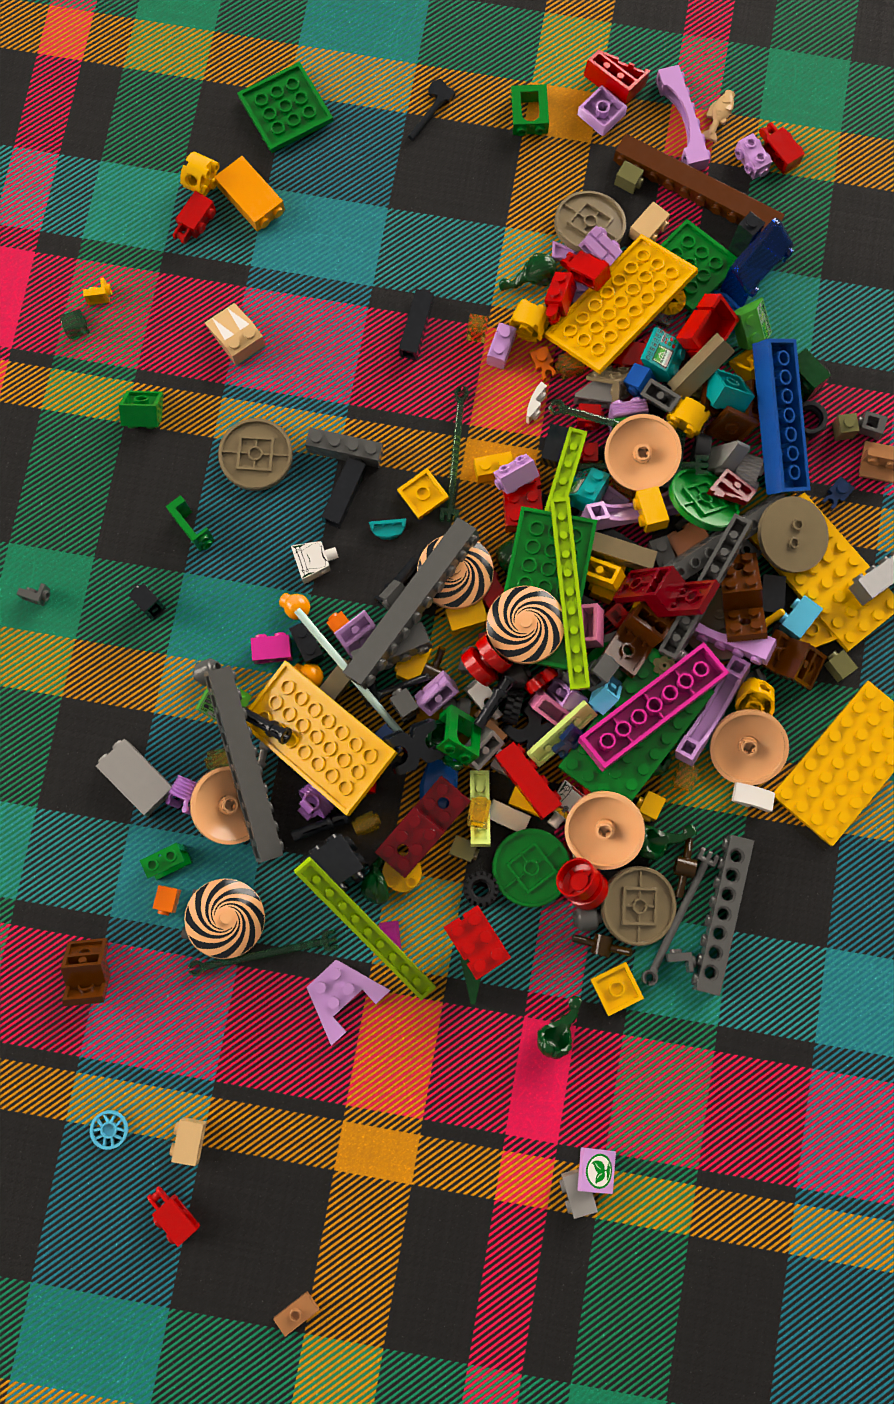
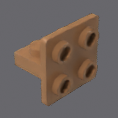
[858,441,894,484]

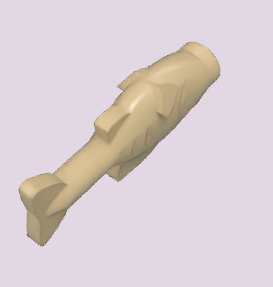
[702,90,735,142]

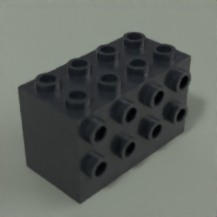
[300,833,369,892]

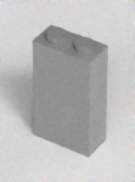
[96,739,172,817]

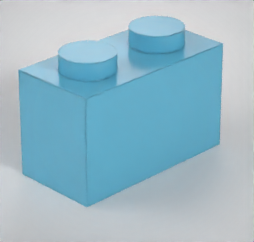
[778,595,823,640]
[589,676,622,715]

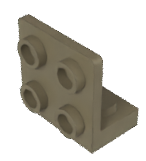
[586,365,631,402]

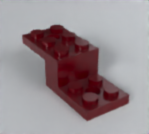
[613,566,720,617]
[375,775,471,878]

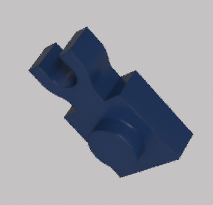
[820,476,855,511]
[551,723,584,759]

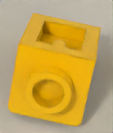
[83,278,112,305]

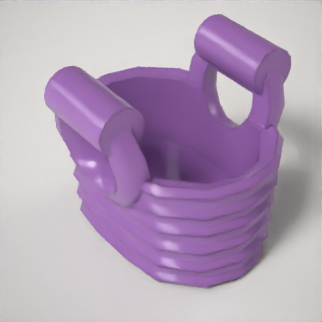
[165,775,197,816]
[298,783,336,821]

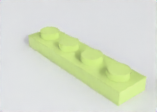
[526,700,597,767]
[470,770,491,847]

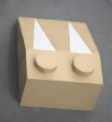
[205,303,266,365]

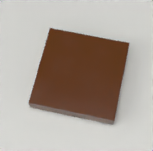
[705,406,759,443]

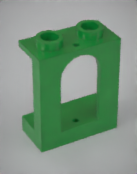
[510,84,549,136]
[165,495,215,551]
[436,704,481,766]
[139,843,193,880]

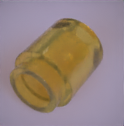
[351,811,381,836]

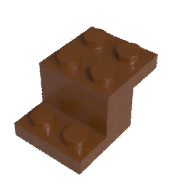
[761,629,827,691]
[60,938,110,1006]

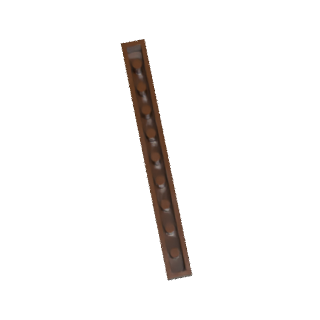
[613,133,785,241]

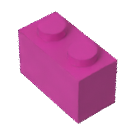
[251,632,293,664]

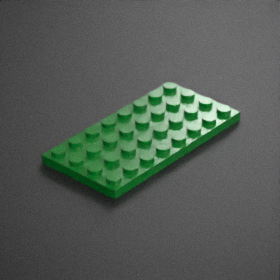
[492,506,598,671]
[558,647,715,801]

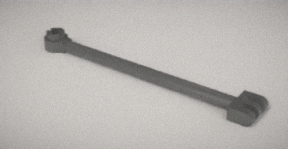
[641,847,720,986]

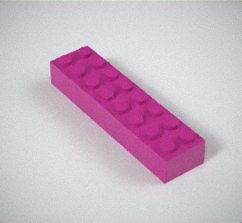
[578,642,729,772]

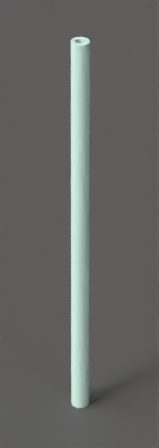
[294,608,403,732]

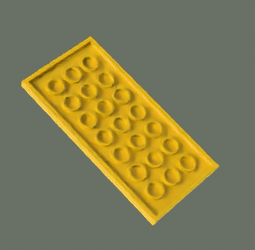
[544,234,698,374]
[748,492,894,652]
[246,661,398,816]
[774,681,894,846]

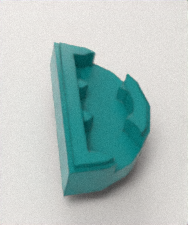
[369,518,406,540]

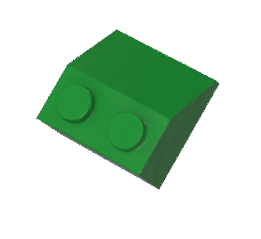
[119,391,164,429]

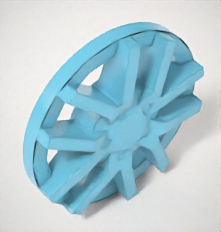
[90,1110,129,1150]

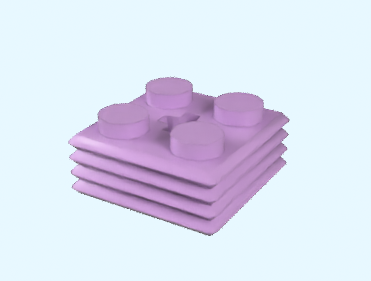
[577,85,627,136]
[607,397,649,433]

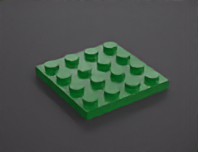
[237,62,334,153]
[661,219,742,313]

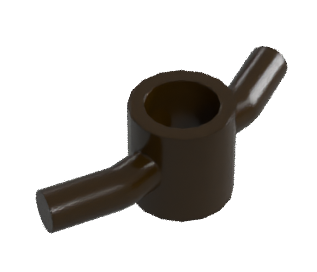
[421,646,446,690]
[673,838,697,898]
[572,933,633,958]

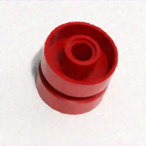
[461,634,513,686]
[556,858,608,910]

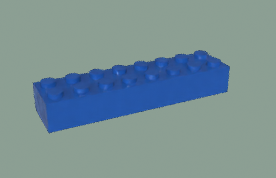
[752,339,810,495]

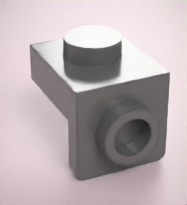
[665,949,696,973]

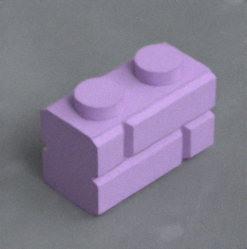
[578,225,623,266]
[486,323,516,369]
[414,671,459,717]
[546,677,588,711]

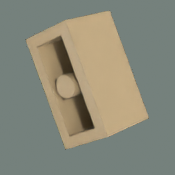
[628,201,670,242]
[170,1117,207,1166]

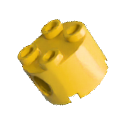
[180,152,220,196]
[509,299,549,342]
[666,396,710,438]
[735,677,775,715]
[382,852,422,892]

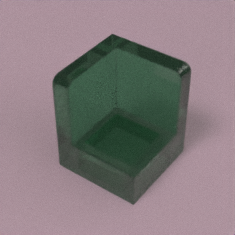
[59,309,90,340]

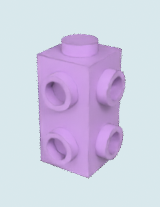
[734,133,772,179]
[493,454,540,494]

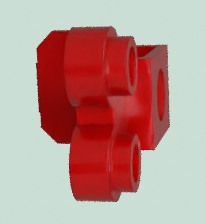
[524,667,559,699]

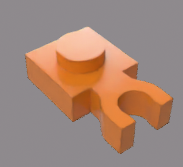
[529,346,556,381]

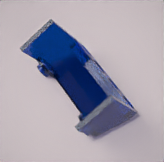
[720,217,794,307]

